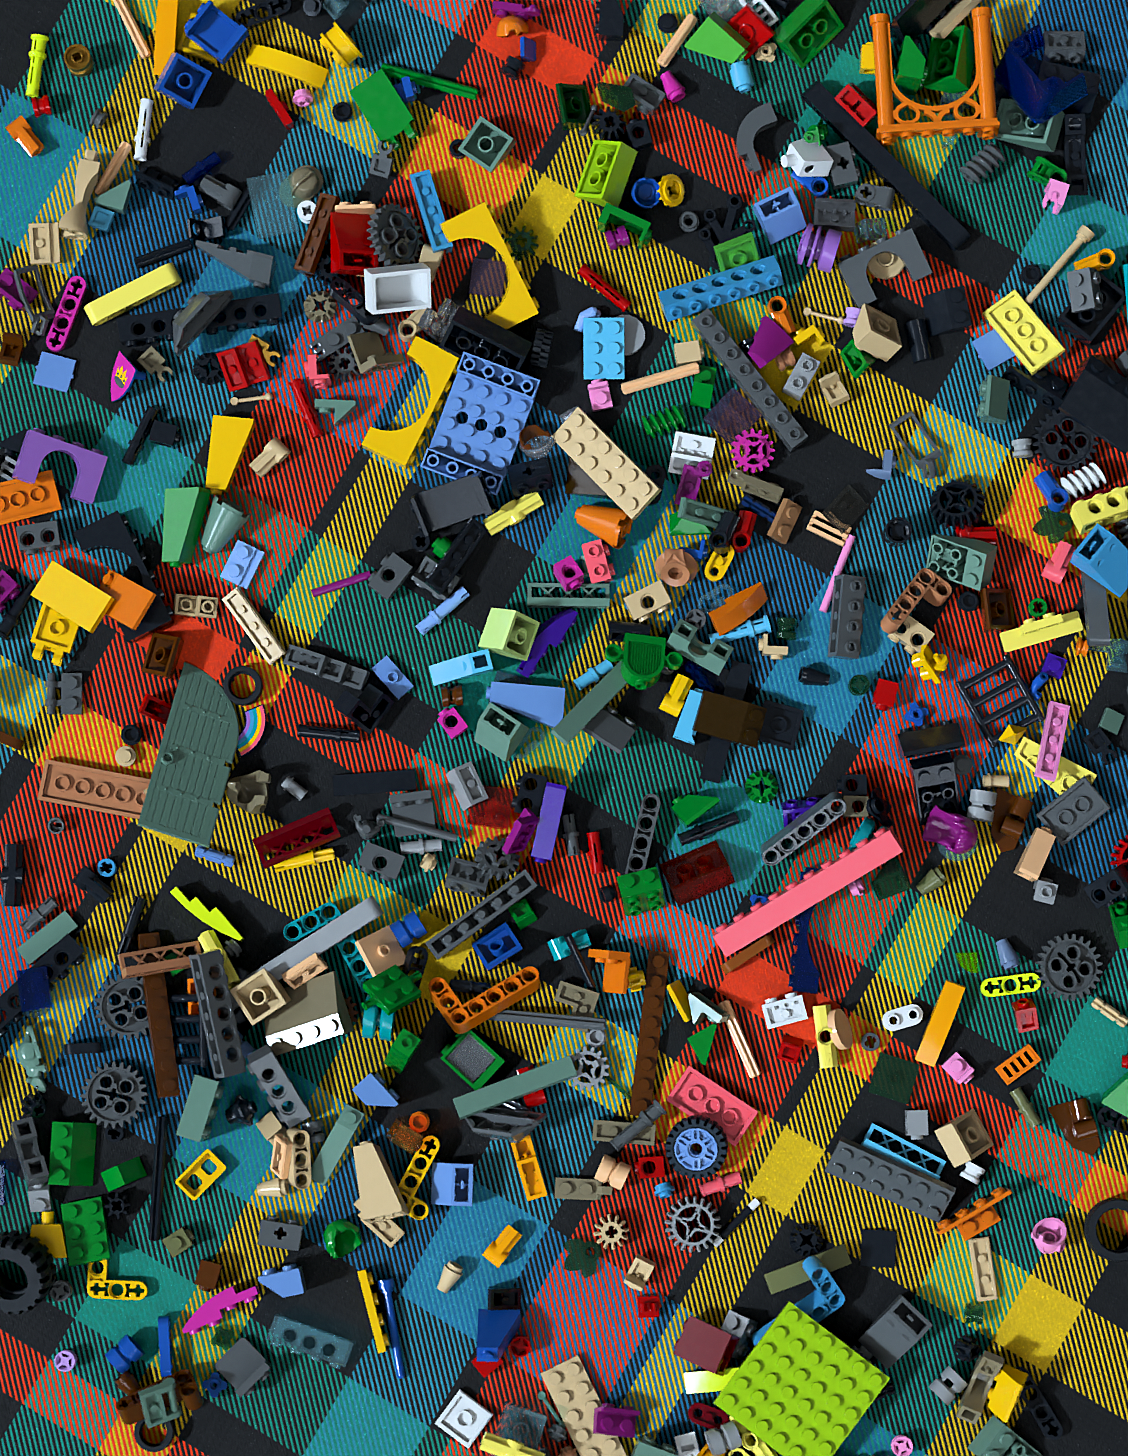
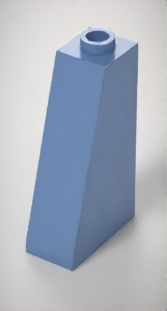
[486,682,565,728]

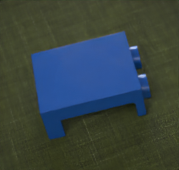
[184,0,249,66]

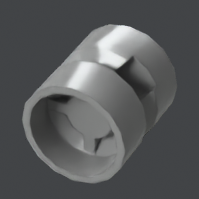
[967,789,997,822]
[928,1366,968,1406]
[704,1421,742,1456]

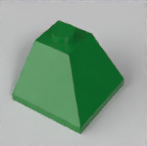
[671,795,720,828]

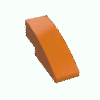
[708,582,768,636]

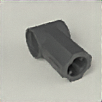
[198,175,242,210]

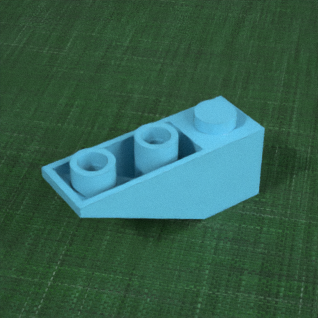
[429,649,493,686]

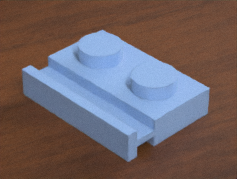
[220,540,265,590]

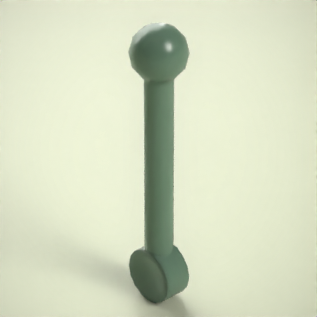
[538,1391,566,1428]

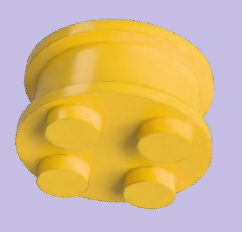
[319,22,364,69]

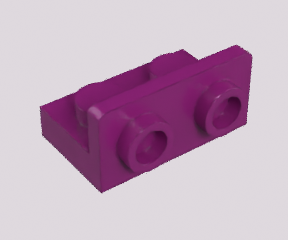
[0,268,39,312]
[502,807,539,855]
[593,1403,640,1438]

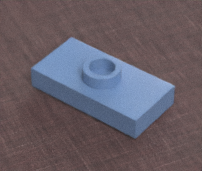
[371,655,414,700]

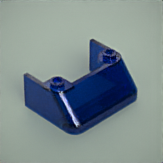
[995,24,1088,124]

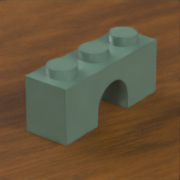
[666,619,734,676]

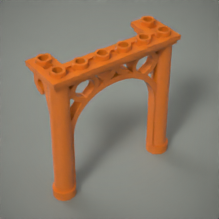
[869,7,1000,146]

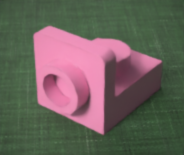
[588,379,613,412]
[941,1052,975,1084]

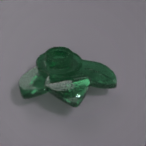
[1033,506,1073,544]
[563,1238,601,1278]

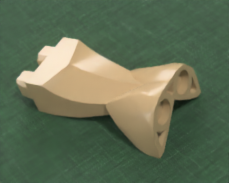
[59,149,101,240]

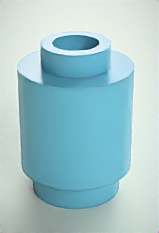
[730,61,754,93]

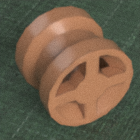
[774,347,796,372]

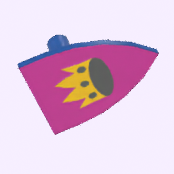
[111,351,146,402]

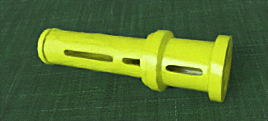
[26,34,49,98]

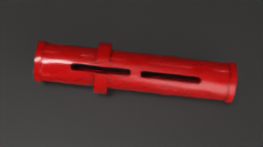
[577,263,632,312]
[289,378,324,439]

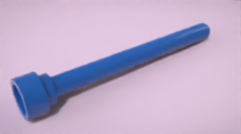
[377,1278,405,1379]

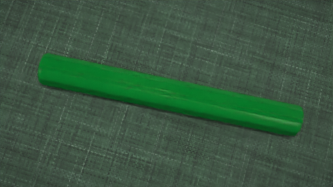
[381,63,478,100]

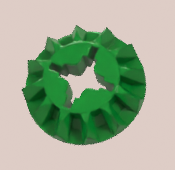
[745,770,778,804]

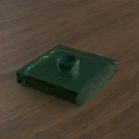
[867,1052,920,1104]

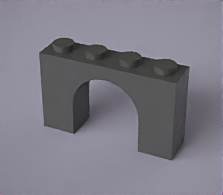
[837,227,932,308]

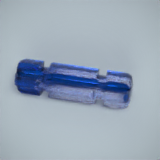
[683,660,715,693]

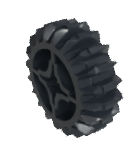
[930,477,985,531]

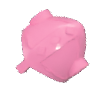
[1031,1217,1067,1254]

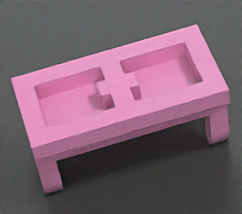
[1042,178,1070,215]

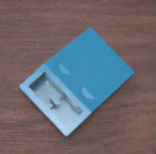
[1070,523,1128,598]

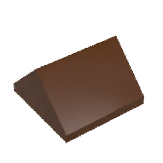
[979,588,1015,633]
[141,632,184,681]

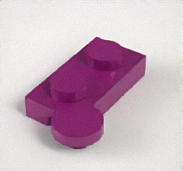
[492,0,541,21]
[674,460,712,505]

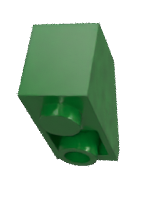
[1109,900,1128,949]

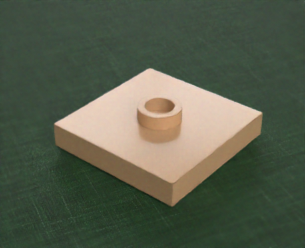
[355,925,406,977]

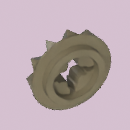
[304,290,336,323]

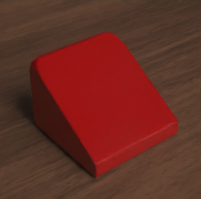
[777,1035,803,1064]

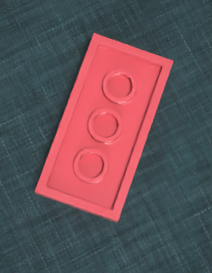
[666,1066,758,1146]

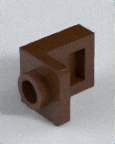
[0,332,24,367]

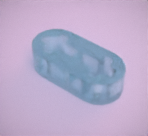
[697,584,733,614]
[512,727,545,760]

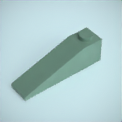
[311,1104,365,1186]

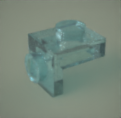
[854,218,888,244]

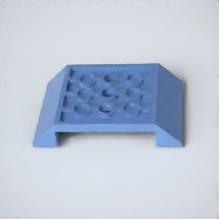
[420,352,540,496]

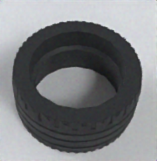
[1084,1198,1128,1261]

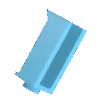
[673,688,704,745]

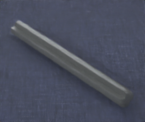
[488,1009,606,1030]

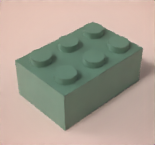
[176,1074,225,1142]

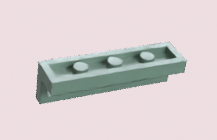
[527,583,610,609]

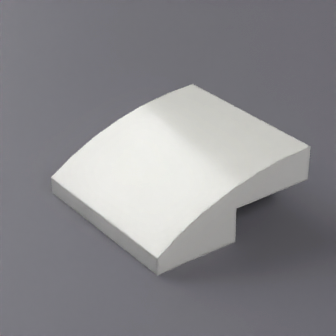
[668,431,716,480]

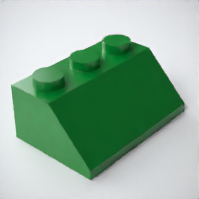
[772,0,845,69]
[923,25,975,94]
[894,35,928,96]
[48,1121,97,1186]

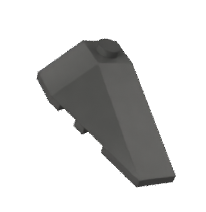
[196,240,277,289]

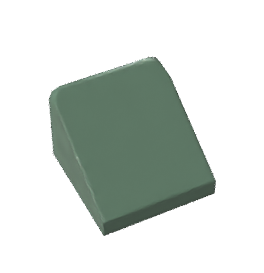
[1098,707,1124,735]

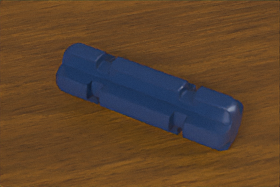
[741,495,777,523]

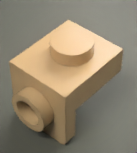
[819,371,850,408]
[758,634,788,660]
[624,1253,656,1291]

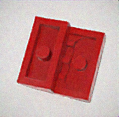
[216,339,271,392]

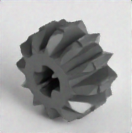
[327,348,360,383]

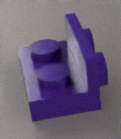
[781,797,826,831]

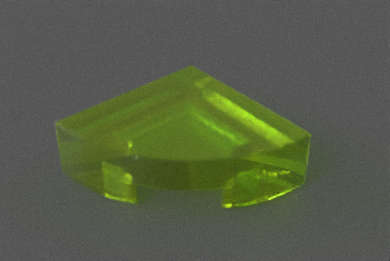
[955,952,978,973]

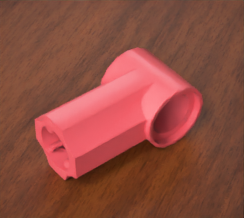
[1041,540,1076,584]

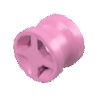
[891,1435,913,1456]

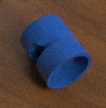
[389,910,428,948]
[105,1334,145,1374]

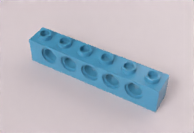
[658,255,784,322]

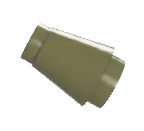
[916,867,947,896]

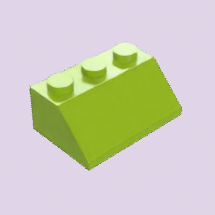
[575,140,638,207]

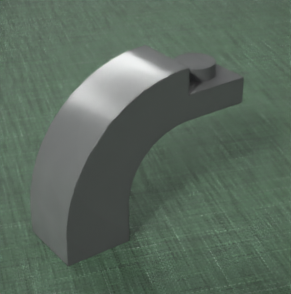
[736,102,777,177]

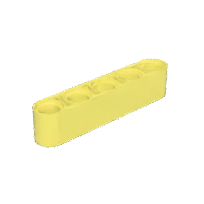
[84,263,182,326]

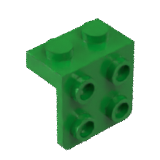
[616,867,665,916]

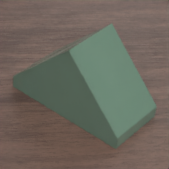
[93,180,133,215]

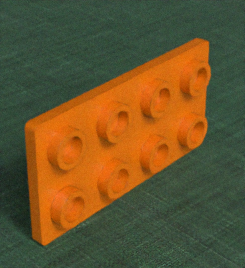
[934,1187,1012,1241]

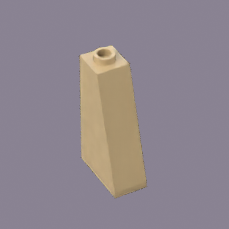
[353,1141,409,1223]

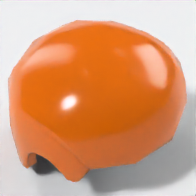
[496,15,529,38]

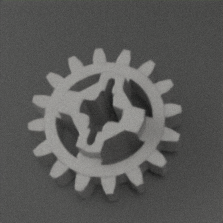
[568,1046,609,1091]

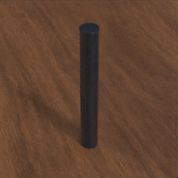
[563,933,596,990]

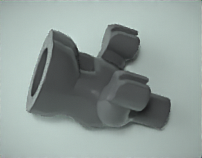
[353,814,385,840]

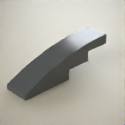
[283,644,370,691]

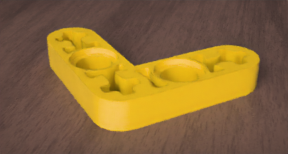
[87,1260,148,1300]

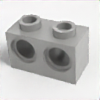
[782,353,820,402]

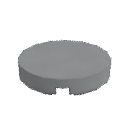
[614,315,645,356]

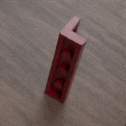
[252,807,341,869]

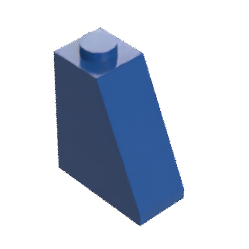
[477,1309,520,1362]

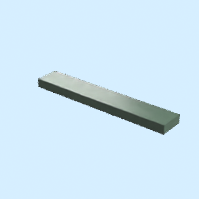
[551,661,628,746]
[453,1056,577,1120]

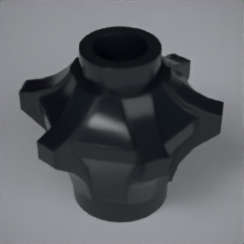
[225,1094,257,1126]

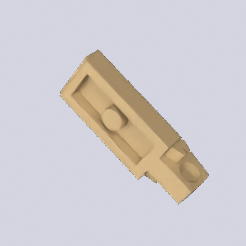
[353,1198,405,1248]

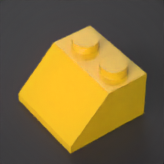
[986,1364,1029,1423]

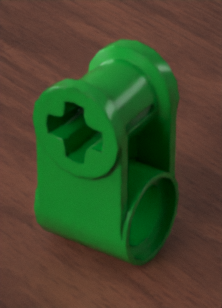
[1027,156,1067,186]

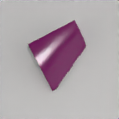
[748,316,794,369]

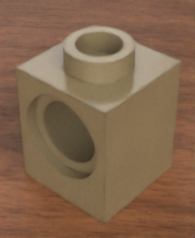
[842,796,868,818]

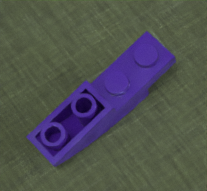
[516,608,578,678]

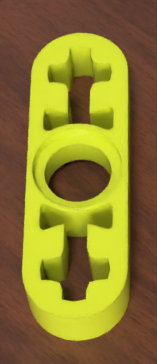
[980,973,1041,997]

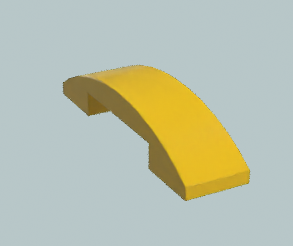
[246,44,329,90]

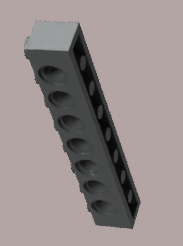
[691,308,808,452]

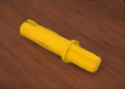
[274,848,335,873]

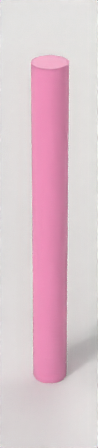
[819,534,856,613]

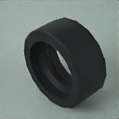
[223,666,263,706]
[134,1419,175,1452]

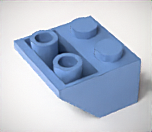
[753,186,807,245]
[352,1072,400,1107]
[431,1162,474,1206]
[258,1263,307,1298]

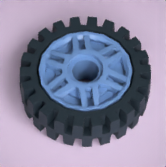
[666,1115,728,1179]

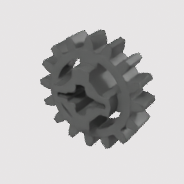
[474,836,520,880]

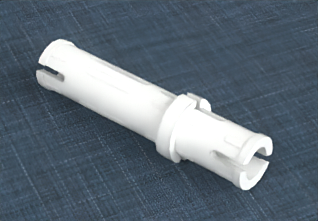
[134,99,153,161]

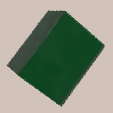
[555,83,593,131]

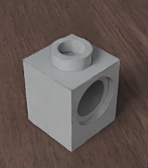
[905,1110,928,1140]

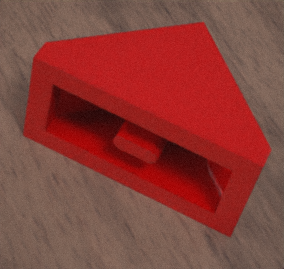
[138,693,172,725]

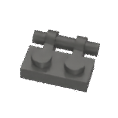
[45,673,83,715]

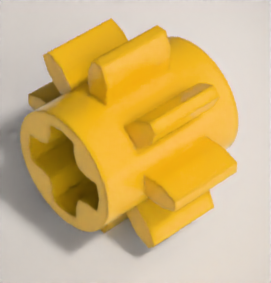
[627,966,646,992]

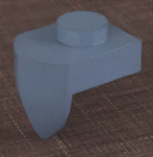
[866,449,896,480]

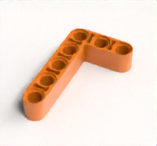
[428,966,540,1034]

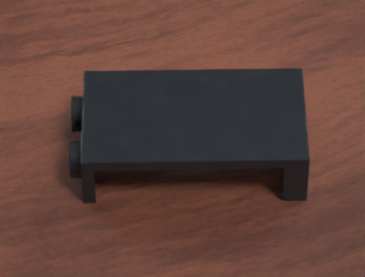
[409,471,496,537]

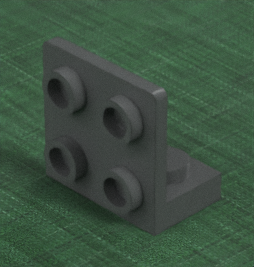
[389,790,436,837]

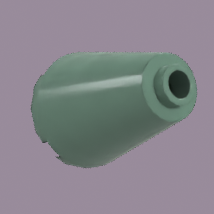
[201,495,251,554]

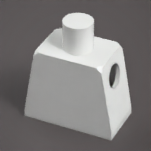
[781,138,834,177]

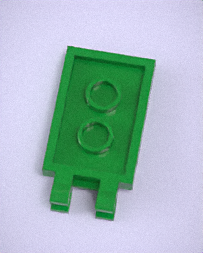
[349,68,419,151]

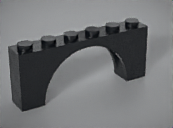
[73,510,175,644]

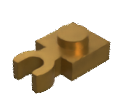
[248,333,282,367]

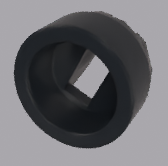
[600,886,616,903]

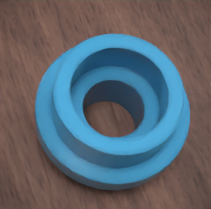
[654,1182,675,1199]

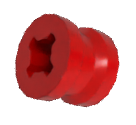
[32,94,52,118]

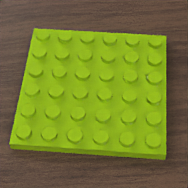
[713,1301,890,1456]

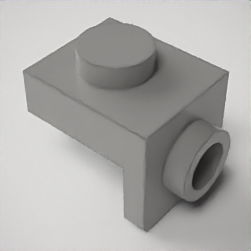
[1033,877,1058,905]
[28,1182,52,1212]

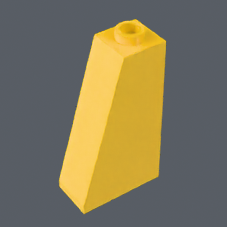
[205,415,255,495]

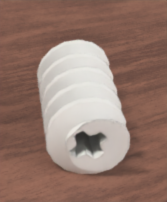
[1060,462,1107,502]

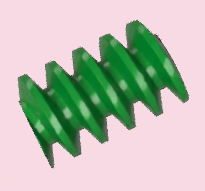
[641,403,686,439]

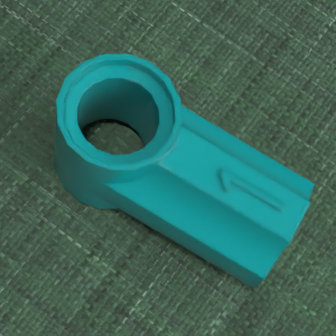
[547,929,591,961]

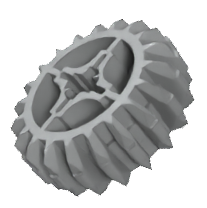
[665,1196,721,1253]

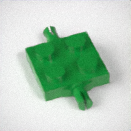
[361,964,422,1016]

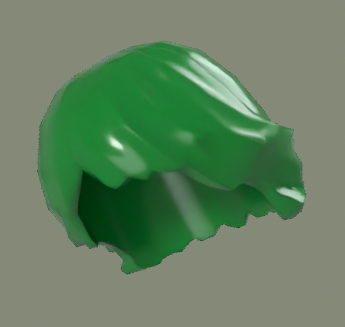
[323,1219,363,1259]

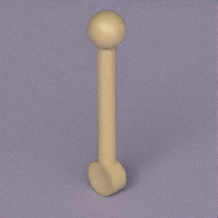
[803,307,844,324]
[230,393,273,406]

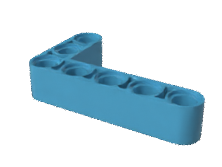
[751,1256,845,1346]

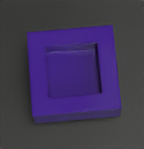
[1041,653,1068,680]

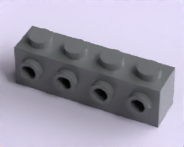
[827,574,867,660]

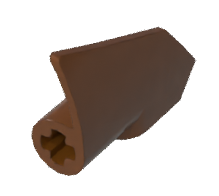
[991,788,1034,853]
[1048,1097,1100,1156]

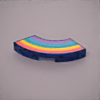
[237,704,267,758]

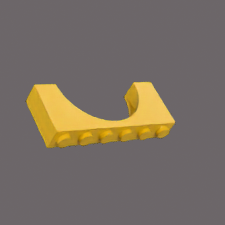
[439,202,540,329]
[361,336,460,469]

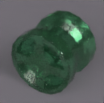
[848,675,870,696]
[964,1303,983,1325]

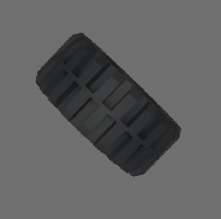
[0,1230,56,1315]

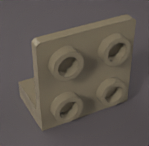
[347,332,404,374]

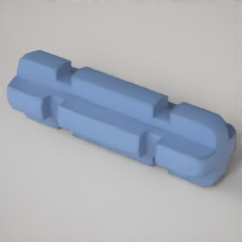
[195,845,235,868]

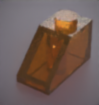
[386,1118,423,1154]

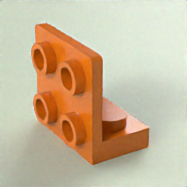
[588,949,631,994]

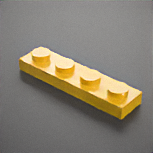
[358,1268,390,1353]

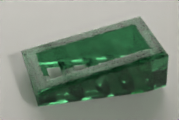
[597,82,636,112]

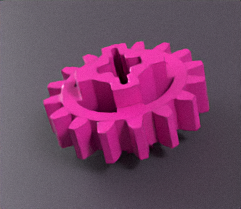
[730,428,775,474]

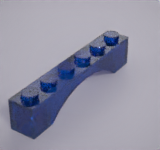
[788,867,819,994]

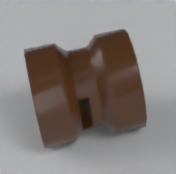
[441,685,463,707]

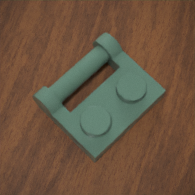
[138,1378,182,1429]

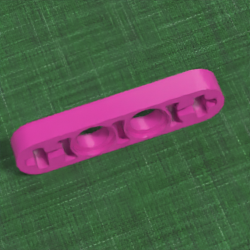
[46,276,87,352]

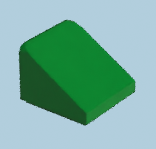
[508,898,537,930]

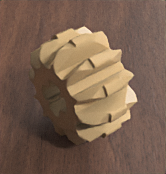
[594,1214,629,1250]

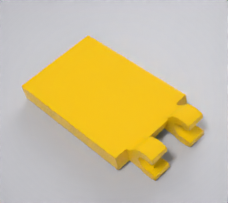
[31,603,80,667]

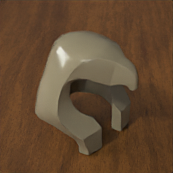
[226,770,271,814]

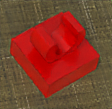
[637,1295,659,1318]

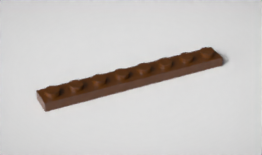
[137,932,180,1099]
[629,950,670,1116]

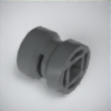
[302,1120,326,1144]

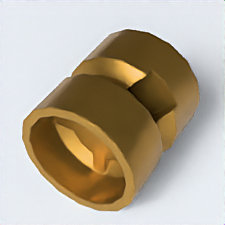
[64,44,94,77]

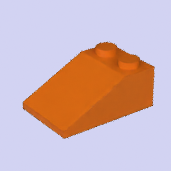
[98,570,156,630]

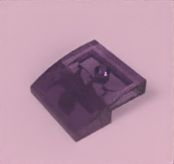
[703,387,762,447]

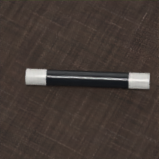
[713,1198,761,1248]

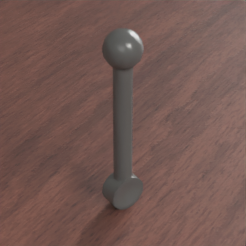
[579,105,598,136]

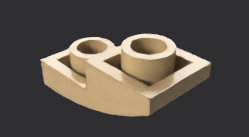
[173,593,218,619]

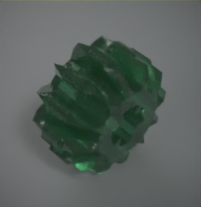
[504,226,539,261]

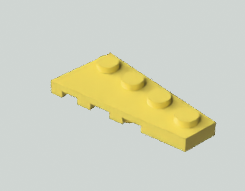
[1014,736,1097,795]

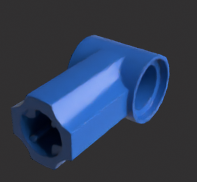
[791,170,829,198]
[1034,470,1068,512]

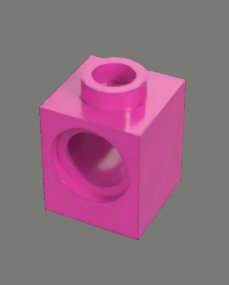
[553,555,584,592]
[437,707,468,740]

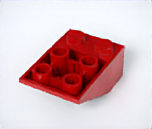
[330,212,378,275]

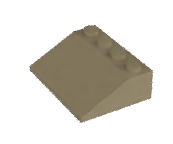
[264,971,354,1056]

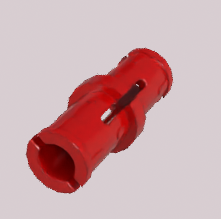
[586,832,605,874]

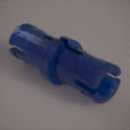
[182,151,222,186]

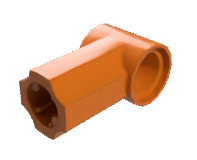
[5,115,45,158]
[767,296,796,335]

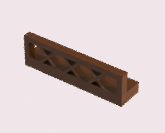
[294,193,341,278]

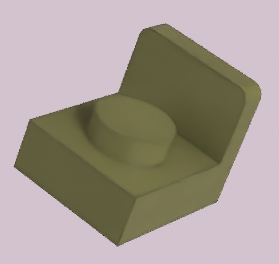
[162,1226,195,1258]

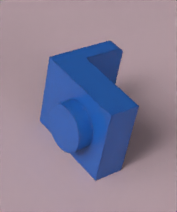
[394,76,417,103]
[174,185,204,215]
[679,539,708,562]

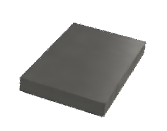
[1036,776,1111,847]

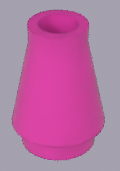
[660,71,686,103]

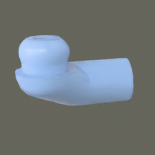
[574,307,601,333]

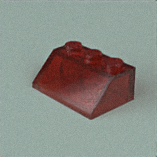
[660,840,735,907]

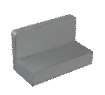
[446,761,488,811]

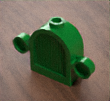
[604,633,683,690]

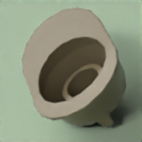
[279,165,323,208]

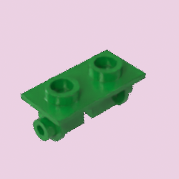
[804,119,828,146]

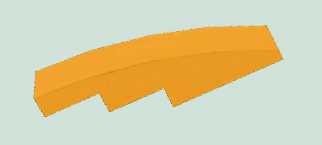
[154,0,179,75]
[915,979,966,1067]
[510,1134,548,1201]

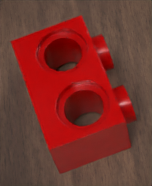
[834,82,877,127]

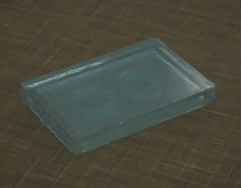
[246,171,299,239]

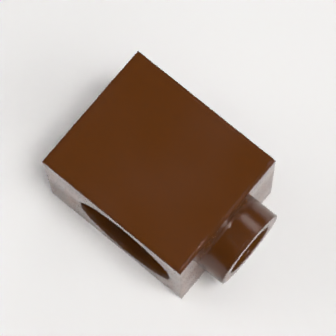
[195,1258,223,1292]

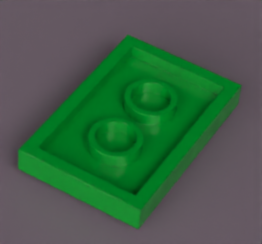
[61,1196,112,1267]

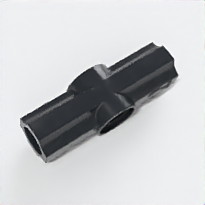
[1,844,25,907]

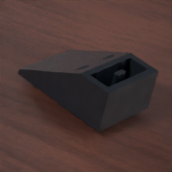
[909,753,961,825]

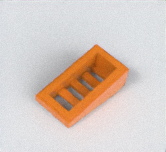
[995,1044,1041,1085]

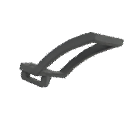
[14,265,55,336]
[889,411,942,479]

